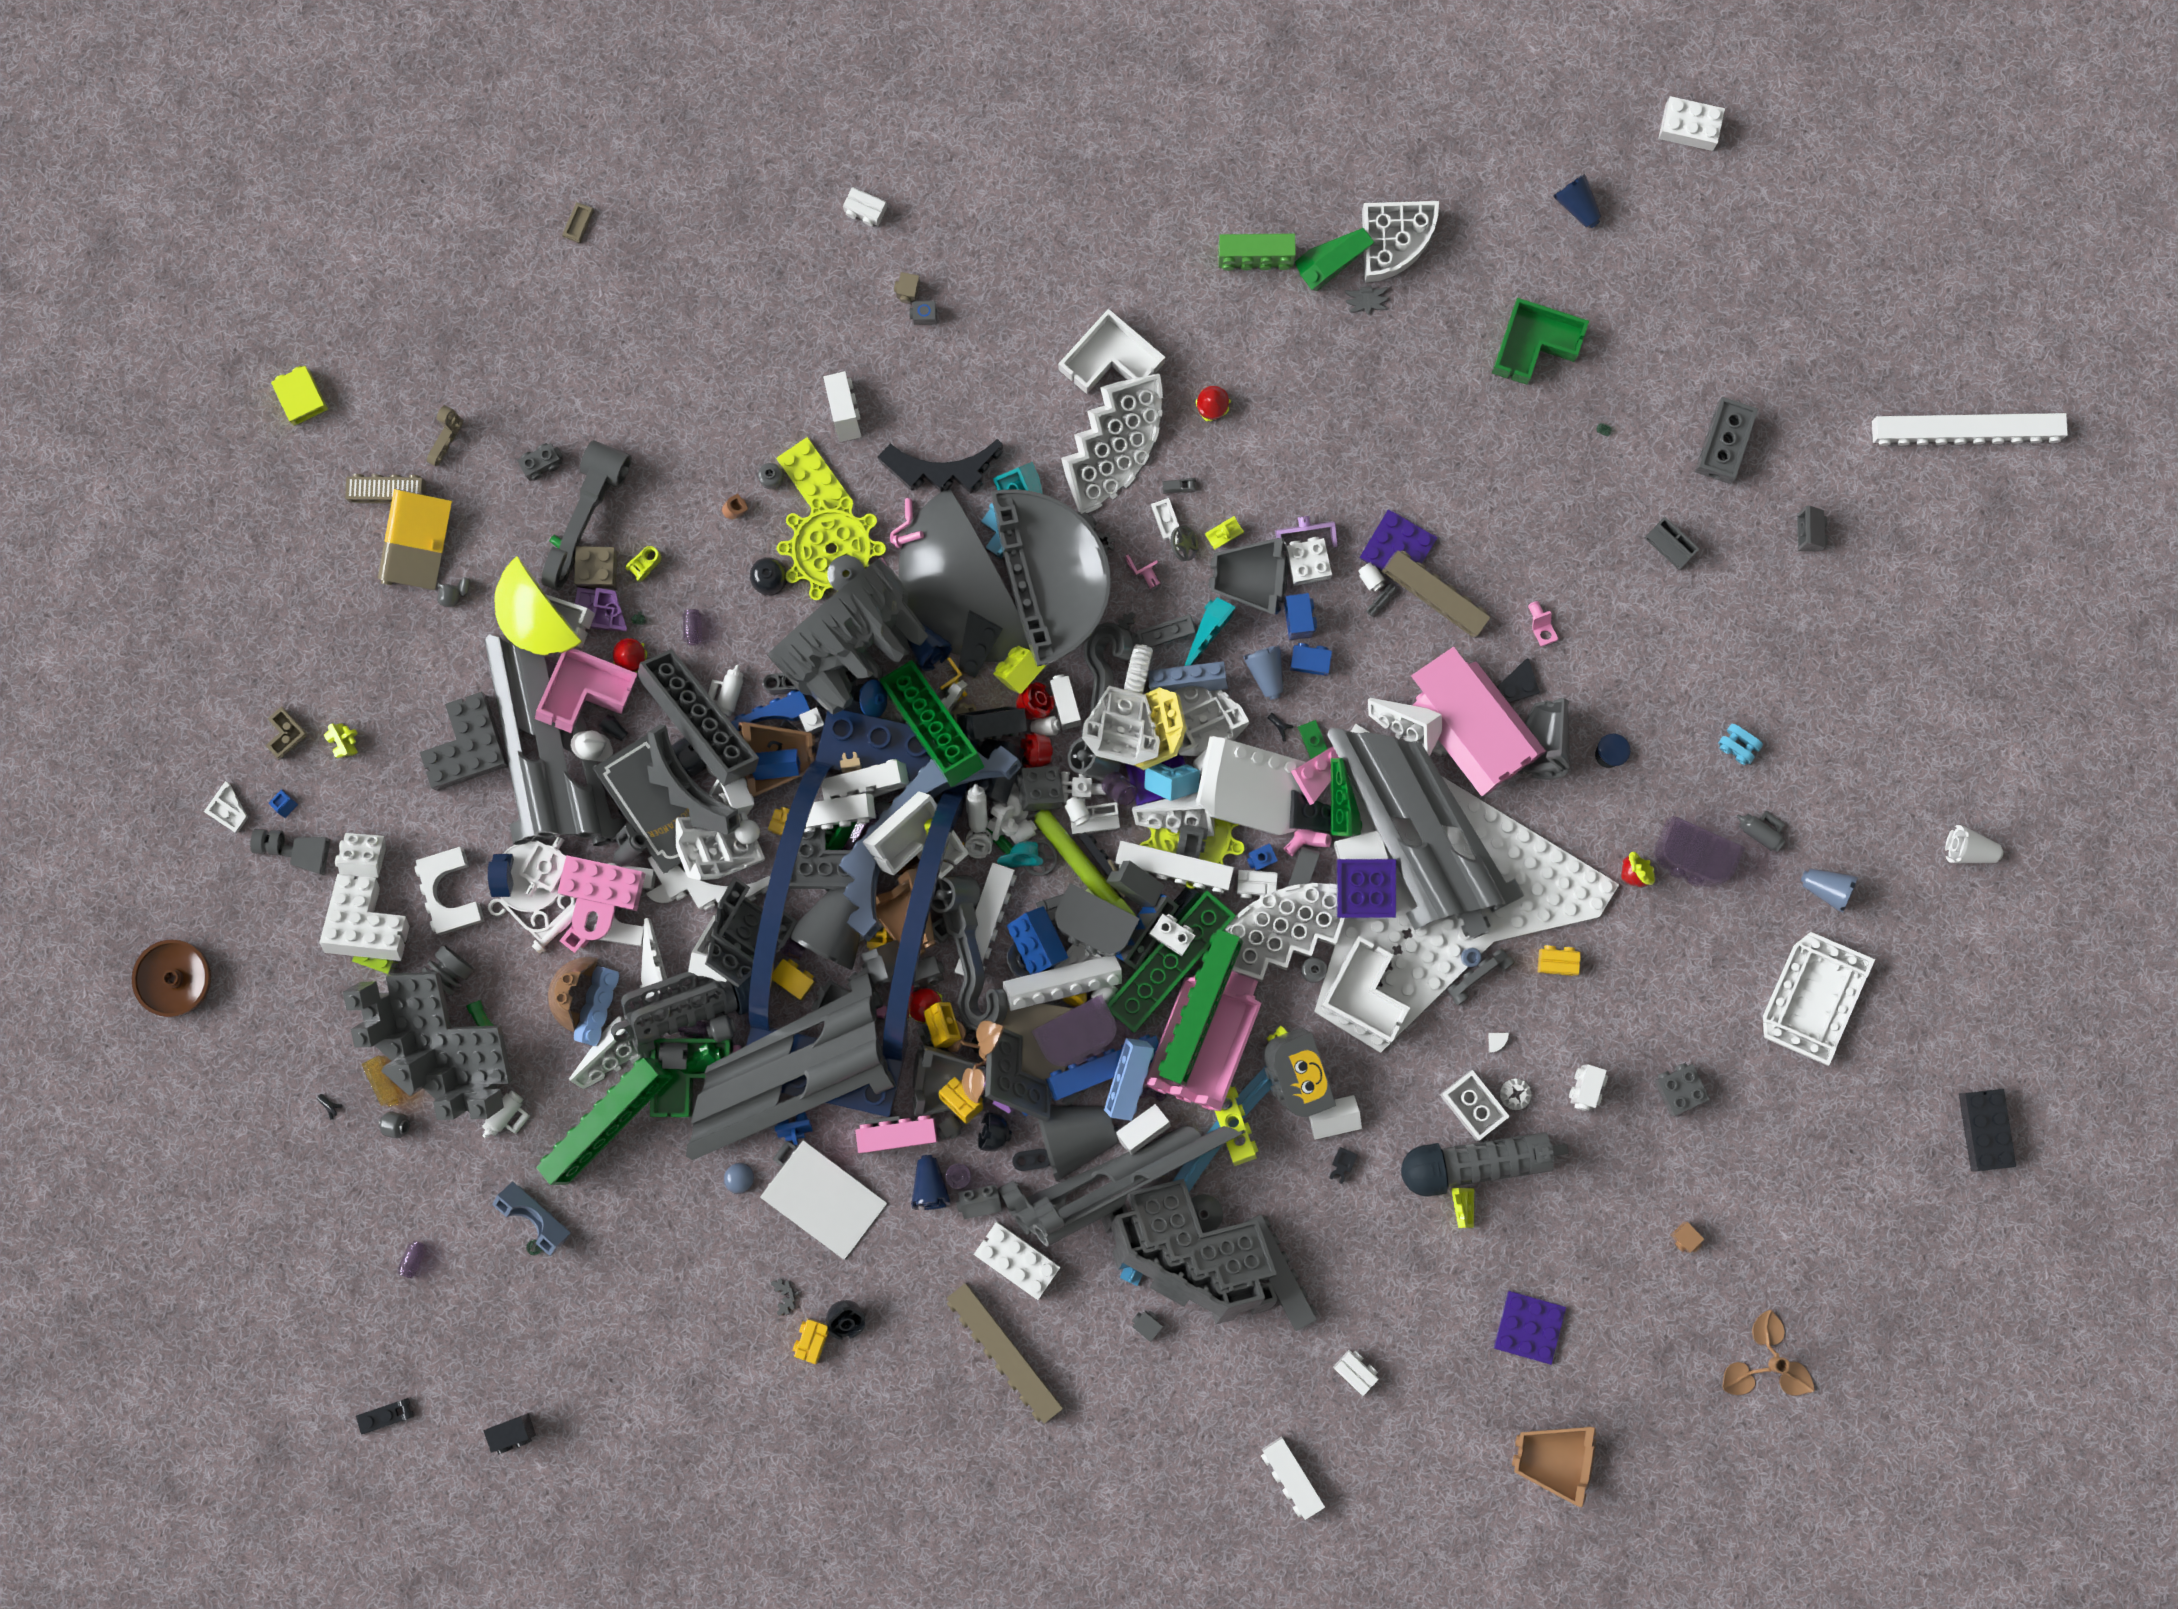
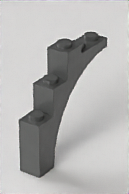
[647,724,740,834]

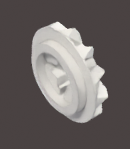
[1500,1079,1532,1110]

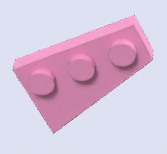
[1291,746,1339,805]

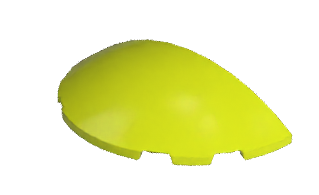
[494,556,582,655]

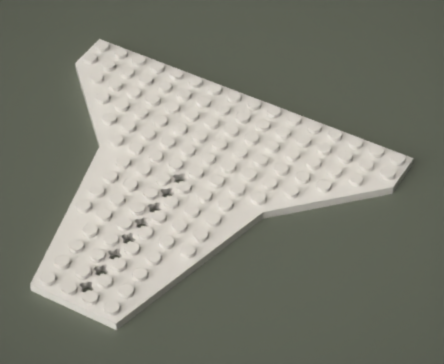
[1314,724,1619,1053]

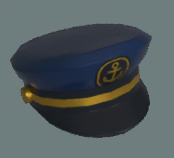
[1595,733,1631,768]

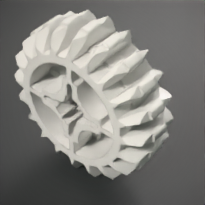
[1124,644,1153,694]

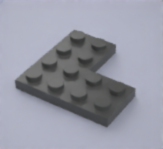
[787,814,854,889]
[985,1028,1051,1121]

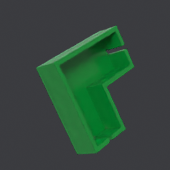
[1492,298,1589,385]
[650,1038,733,1118]

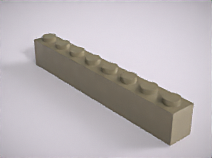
[946,1283,1063,1424]

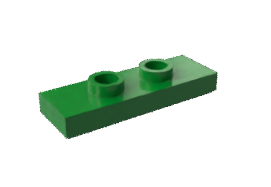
[1297,720,1327,760]

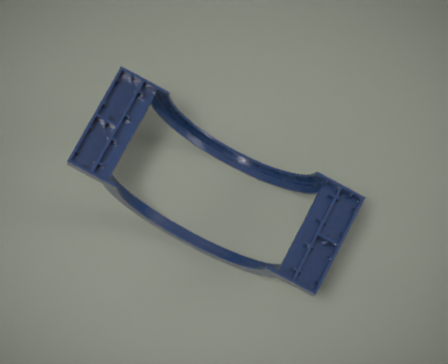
[746,710,979,1117]

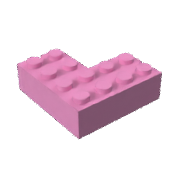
[535,648,637,733]

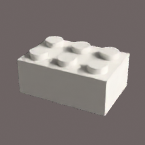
[1658,96,1725,151]
[1440,1070,1510,1141]

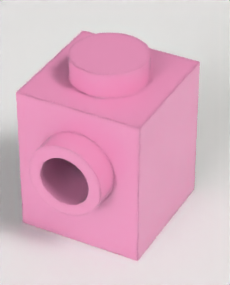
[560,925,591,953]

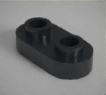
[1012,1149,1050,1171]

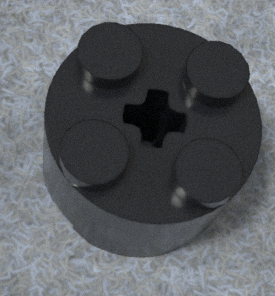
[672,737,707,778]

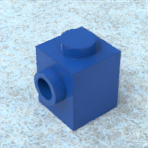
[1246,843,1278,871]

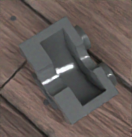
[1176,824,1208,859]
[659,1042,688,1069]

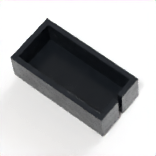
[1959,1089,2016,1172]

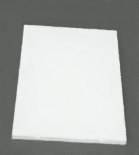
[760,1140,887,1260]

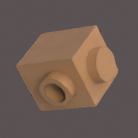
[1671,1221,1704,1253]

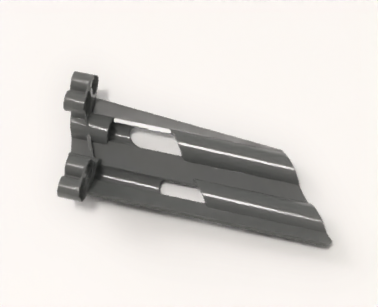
[485,634,628,846]
[1327,728,1524,930]
[686,972,895,1160]
[998,1126,1245,1246]

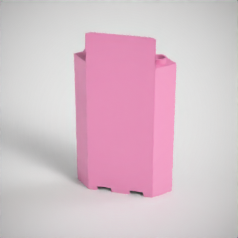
[1411,647,1546,796]
[1144,972,1262,1111]

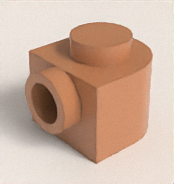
[722,493,748,520]

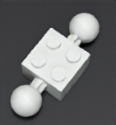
[706,765,760,844]

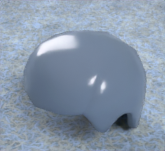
[724,1163,754,1194]

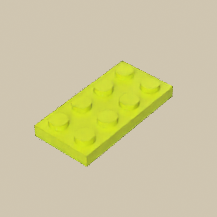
[776,437,849,509]

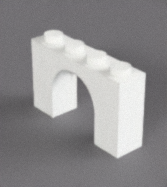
[415,847,485,935]
[593,863,656,947]

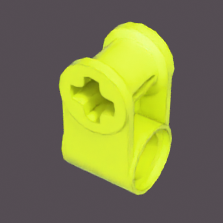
[625,546,662,582]

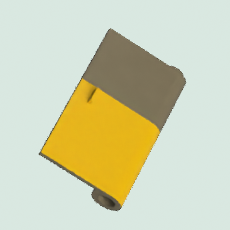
[377,489,452,590]

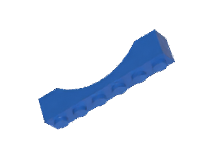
[731,690,811,731]

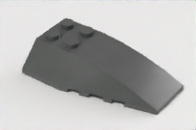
[705,876,798,987]

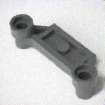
[1447,948,1515,1006]

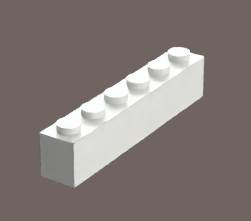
[1115,841,1234,894]
[955,863,1017,976]
[1003,956,1122,1011]

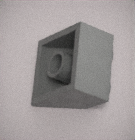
[1797,506,1828,551]

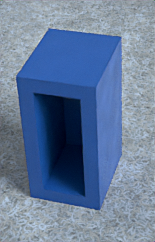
[1290,643,1332,676]

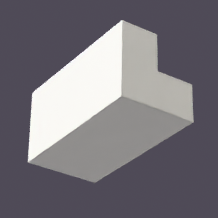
[1070,802,1120,835]
[1309,1095,1362,1139]
[1116,1104,1171,1155]

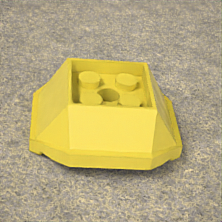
[1134,688,1187,770]

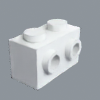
[1150,914,1195,956]

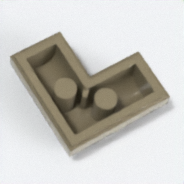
[265,706,308,760]

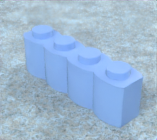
[574,966,619,1046]

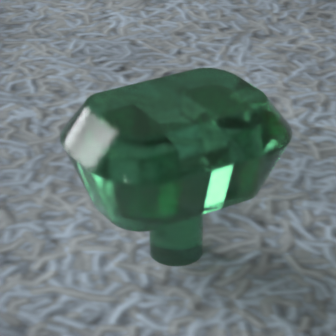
[1596,423,1612,436]
[631,612,646,625]

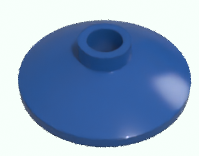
[859,680,887,718]

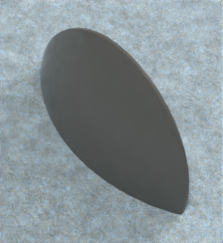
[899,488,1031,662]
[991,489,1110,667]

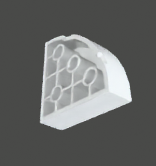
[1362,201,1439,283]

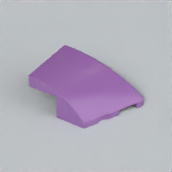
[575,587,627,632]

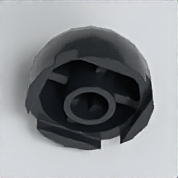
[750,557,787,596]
[978,1112,1012,1152]
[826,1300,866,1340]

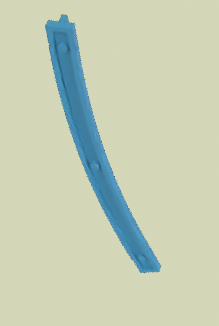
[1120,1066,1273,1286]

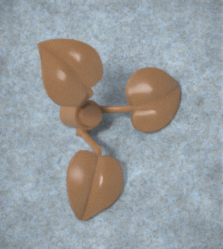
[946,1020,1004,1103]
[1722,1310,1814,1396]

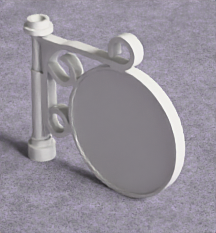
[488,841,576,954]

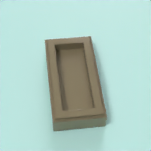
[562,202,594,243]

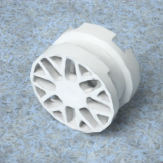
[965,830,993,859]

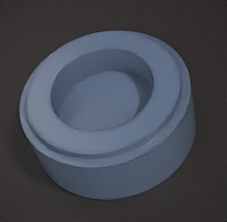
[1461,948,1482,967]

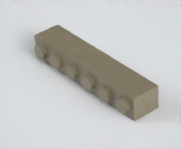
[1382,550,1490,638]

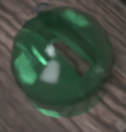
[526,1239,542,1255]

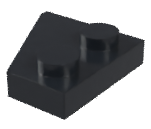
[1497,658,1540,703]

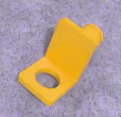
[939,657,968,701]

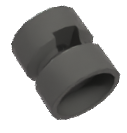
[250,829,285,856]

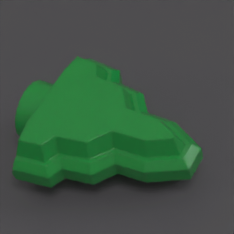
[680,1042,725,1074]

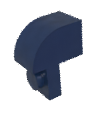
[488,854,514,897]

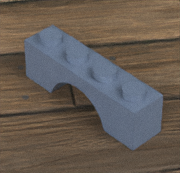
[1148,661,1228,692]
[492,1182,570,1256]

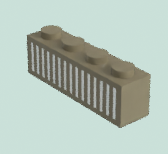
[345,474,426,504]

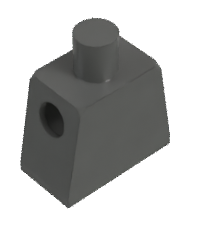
[282,837,331,875]

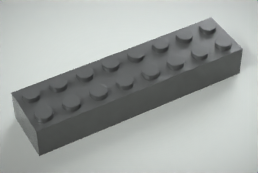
[637,649,759,787]

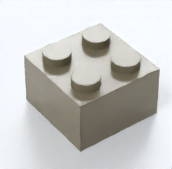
[574,546,618,589]

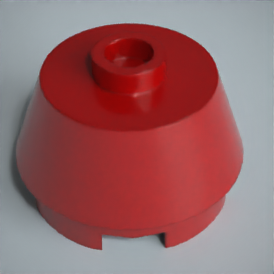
[1016,682,1054,720]
[1020,732,1053,768]

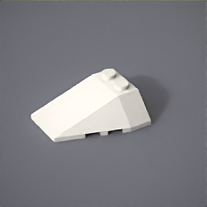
[1082,686,1160,765]
[1174,686,1249,756]
[676,817,765,880]

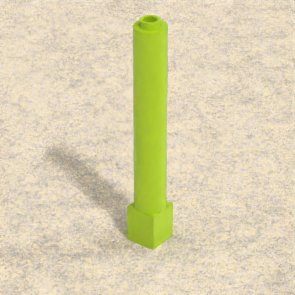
[1034,810,1136,916]

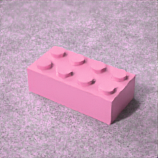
[855,1115,939,1153]

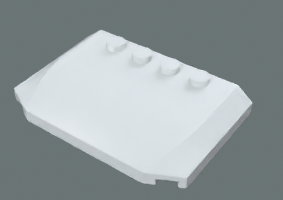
[1196,736,1306,835]
[1762,932,1875,1066]

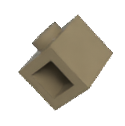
[894,272,920,304]

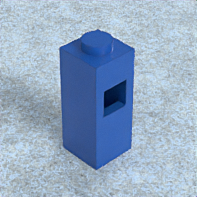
[752,749,801,780]

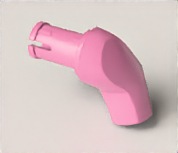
[1284,829,1332,857]

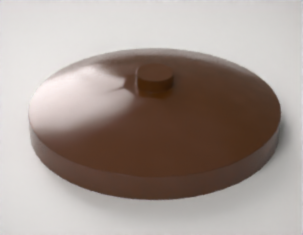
[132,939,211,1017]

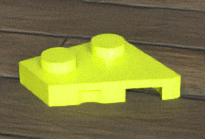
[1451,1188,1474,1228]

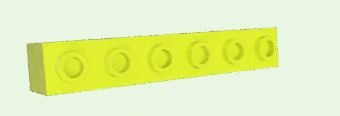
[1214,1085,1259,1166]

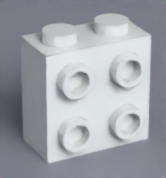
[1286,537,1332,586]
[335,833,386,878]
[1569,1064,1608,1111]

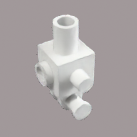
[1061,772,1106,804]

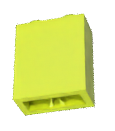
[271,366,328,426]

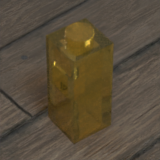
[361,1055,403,1108]

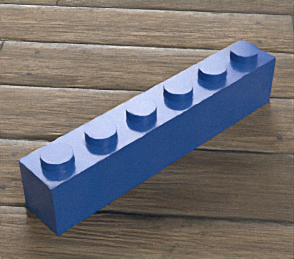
[1046,1034,1159,1101]

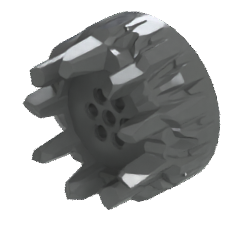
[767,557,928,715]

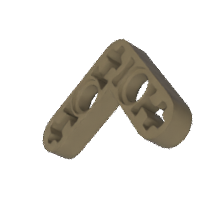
[427,405,463,467]

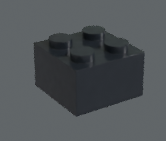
[483,1413,536,1455]

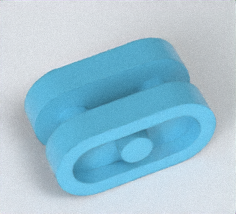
[1718,724,1763,765]

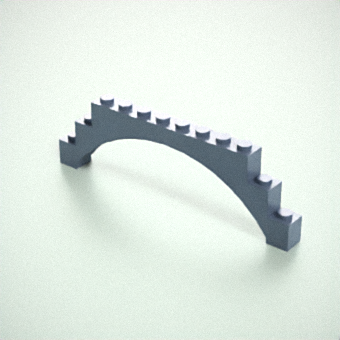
[839,746,1022,942]

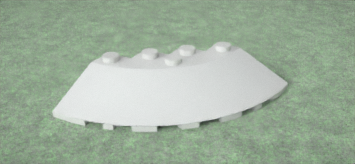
[1061,374,1163,514]
[1224,883,1345,982]

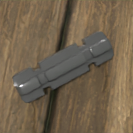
[1366,584,1397,617]

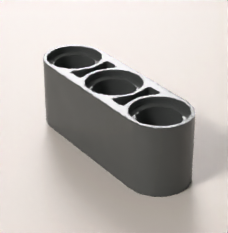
[1287,846,1320,887]

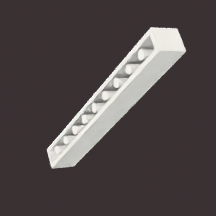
[1872,413,2068,446]

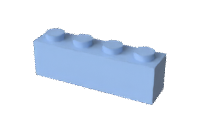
[1104,1038,1154,1121]

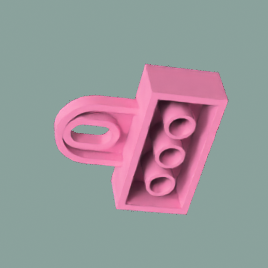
[557,855,646,941]

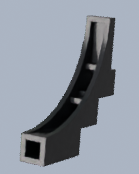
[877,439,1003,494]

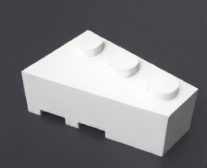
[823,371,861,442]

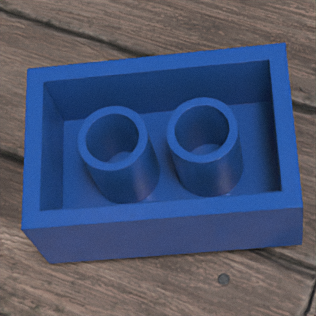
[1007,906,1069,975]

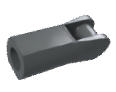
[1162,478,1197,494]

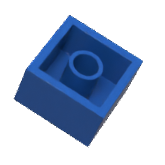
[1284,593,1317,640]

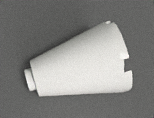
[1945,825,2003,863]

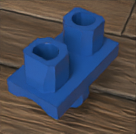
[775,1112,813,1146]

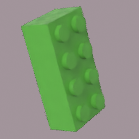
[1218,234,1295,271]

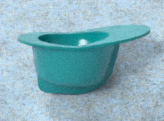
[997,841,1043,868]

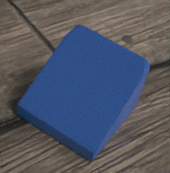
[269,789,298,818]

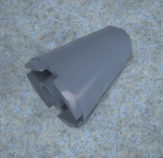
[1243,645,1283,700]
[1801,869,1858,912]

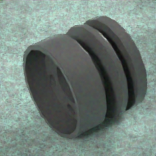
[421,945,474,996]

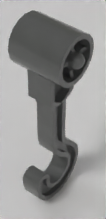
[541,440,632,591]
[1068,622,1133,782]
[931,875,1008,1031]

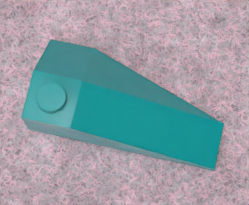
[993,461,1043,494]
[1184,597,1236,666]

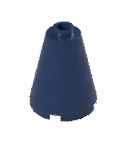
[1553,174,1602,228]
[907,623,952,671]
[911,1155,950,1210]

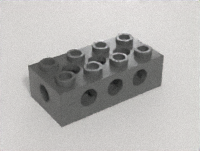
[1695,397,1758,484]

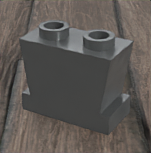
[861,939,899,984]

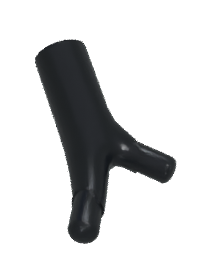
[1267,713,1293,742]
[316,1094,342,1120]

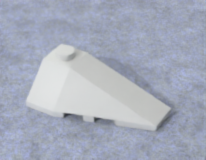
[1368,698,1442,756]
[1132,792,1215,836]
[640,918,669,999]
[569,1016,640,1089]

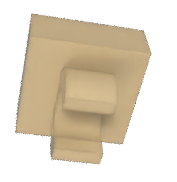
[840,752,862,774]

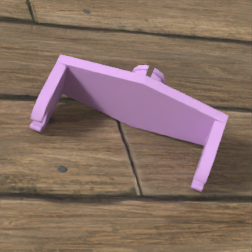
[1275,516,1337,547]

